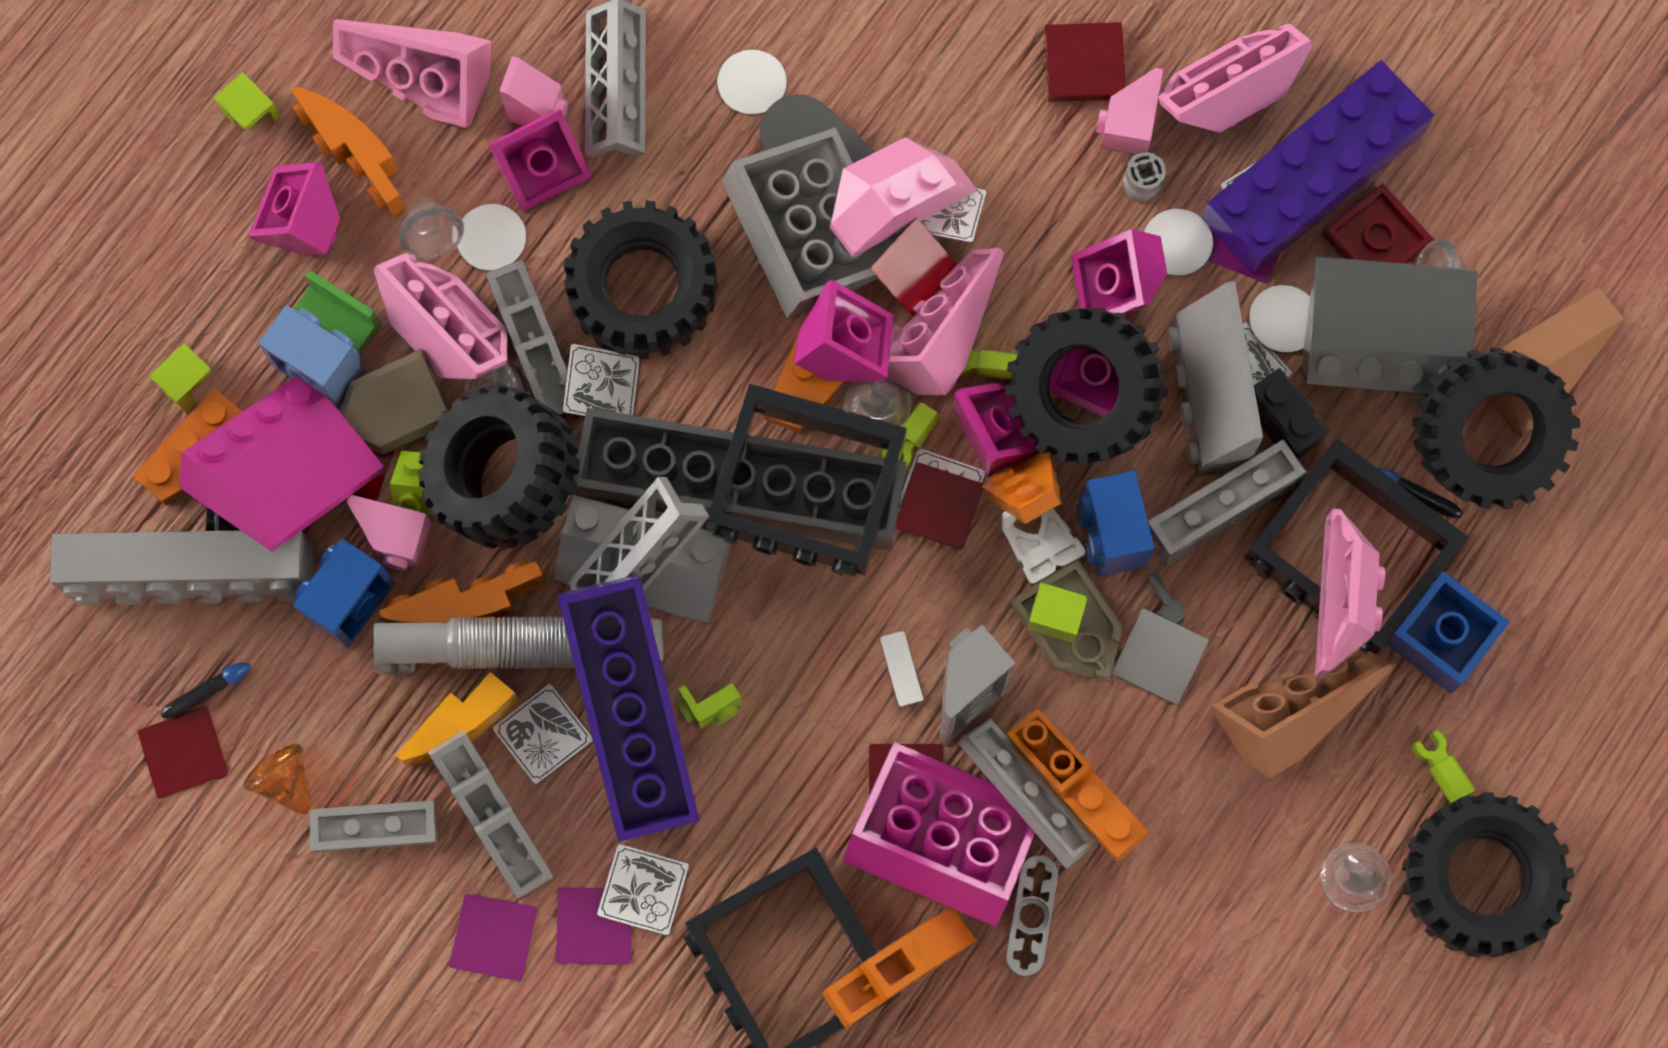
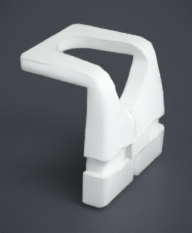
[1001,508,1086,585]

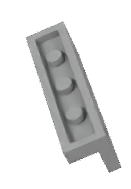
[585,0,646,158]
[1148,439,1306,568]
[568,477,709,591]

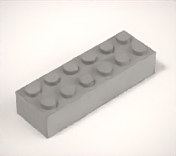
[50,531,316,606]

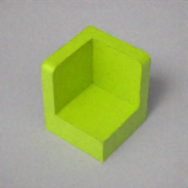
[213,72,281,130]
[149,343,211,413]
[1027,582,1087,643]

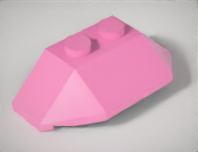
[1158,23,1312,133]
[830,137,977,257]
[374,253,507,379]
[1315,508,1385,678]

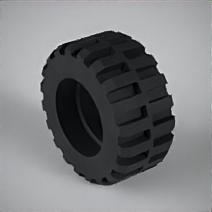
[419,386,580,549]

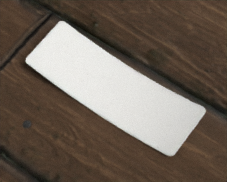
[880,631,923,706]

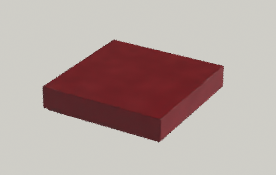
[1044,22,1126,102]
[1322,183,1435,264]

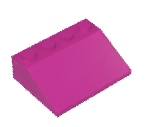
[180,376,384,552]
[843,742,1035,927]

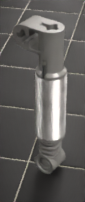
[374,616,663,675]

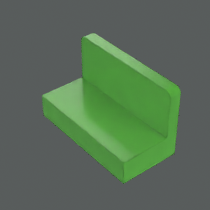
[294,270,382,354]

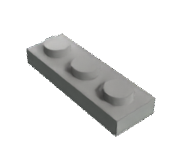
[309,800,438,853]

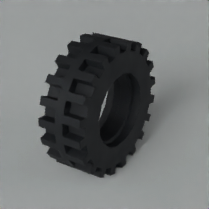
[564,200,718,359]
[1005,308,1168,464]
[1412,347,1580,509]
[1402,792,1574,957]

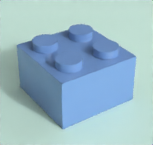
[258,305,366,409]

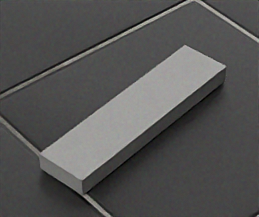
[958,718,1098,869]

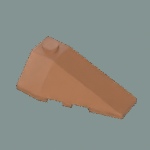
[1489,288,1624,437]
[1211,649,1392,778]

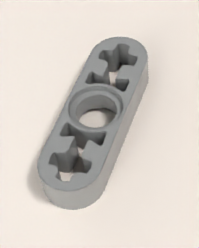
[1006,855,1058,977]

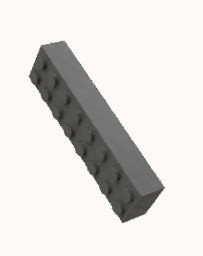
[573,408,906,551]

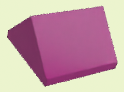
[489,108,592,212]
[952,381,1040,478]

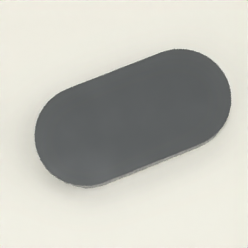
[760,95,875,163]

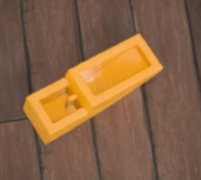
[395,672,520,767]

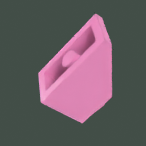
[499,56,568,126]
[1096,68,1163,154]
[347,495,433,571]

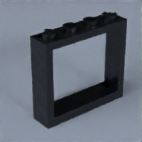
[706,384,907,577]
[1244,439,1468,654]
[683,847,901,1048]

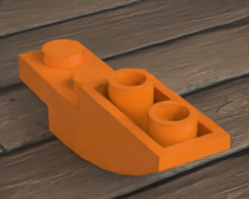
[291,86,406,217]
[379,560,547,623]
[1007,708,1149,862]
[822,908,976,1029]

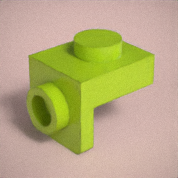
[390,450,432,516]
[676,683,742,729]

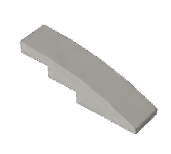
[485,259,567,415]
[428,730,553,899]

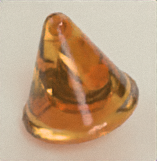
[243,743,311,814]

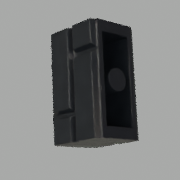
[1254,368,1330,460]

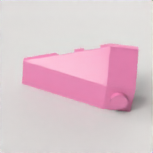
[333,19,491,128]
[887,248,1004,395]

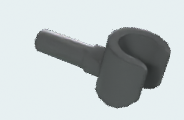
[1149,574,1185,625]

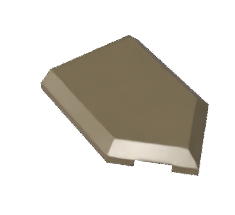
[339,349,450,455]
[1009,559,1122,682]

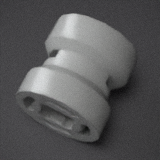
[1123,152,1166,203]

